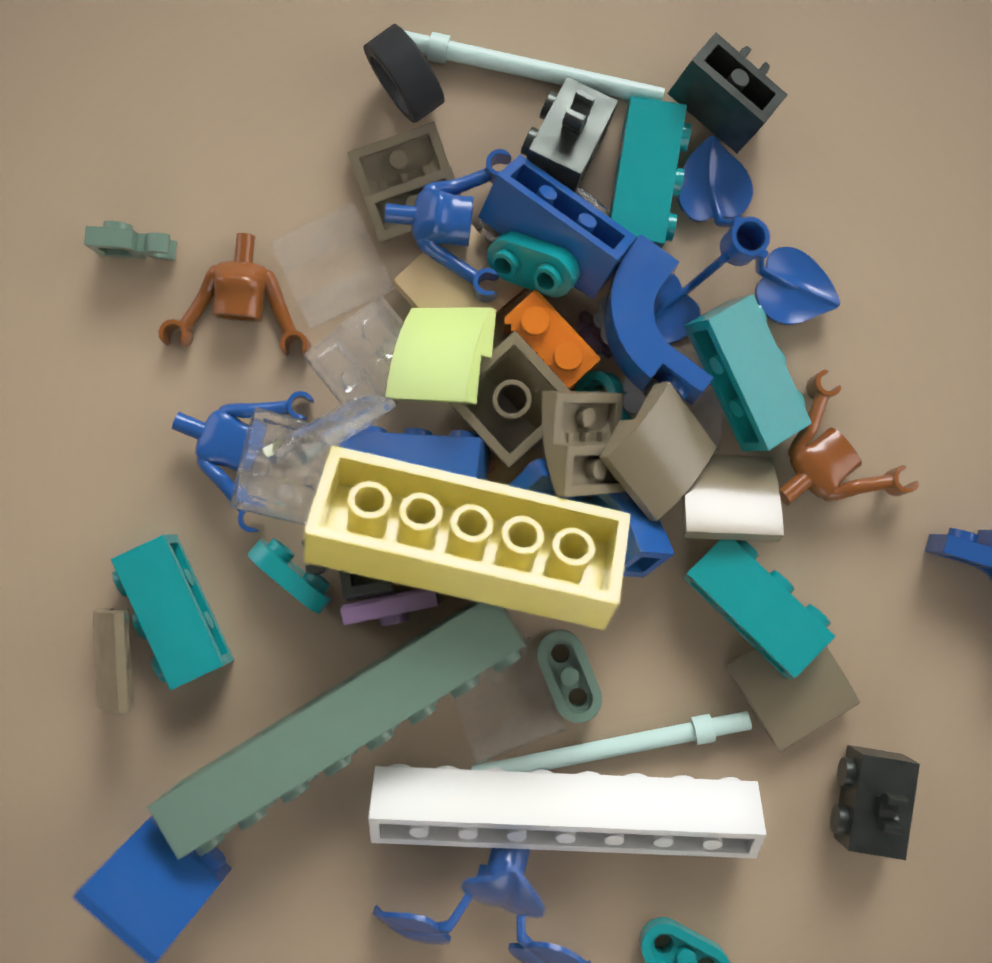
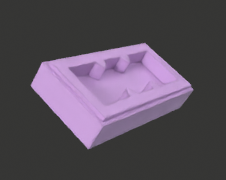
[340,588,440,626]

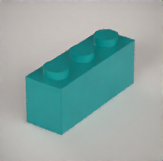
[609,96,692,249]
[684,294,812,451]
[111,534,234,691]
[683,539,836,680]

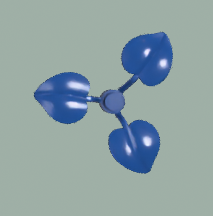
[654,135,841,344]
[372,848,591,963]

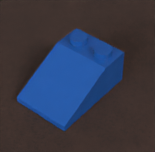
[72,816,232,963]

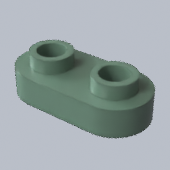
[536,629,602,723]

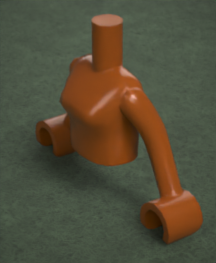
[158,233,312,358]
[779,369,919,505]

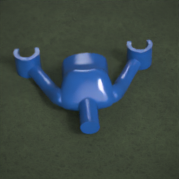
[384,149,511,303]
[171,391,314,533]

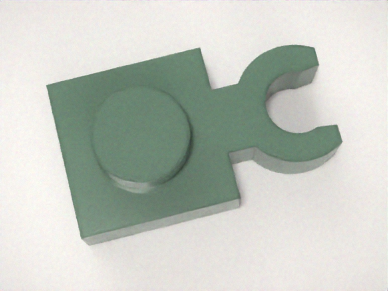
[84,221,177,260]

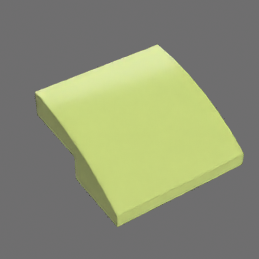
[385,307,496,404]

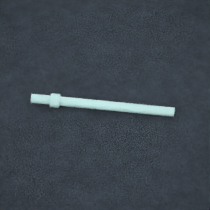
[404,30,665,101]
[471,711,752,772]

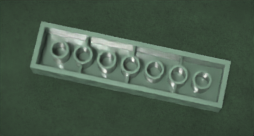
[147,601,525,860]

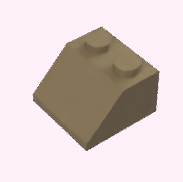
[449,331,570,469]

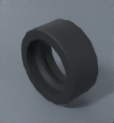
[363,24,445,123]

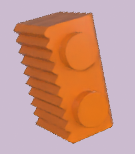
[504,289,601,390]

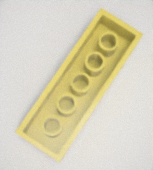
[304,446,630,630]

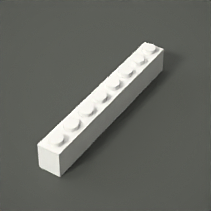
[369,764,766,859]

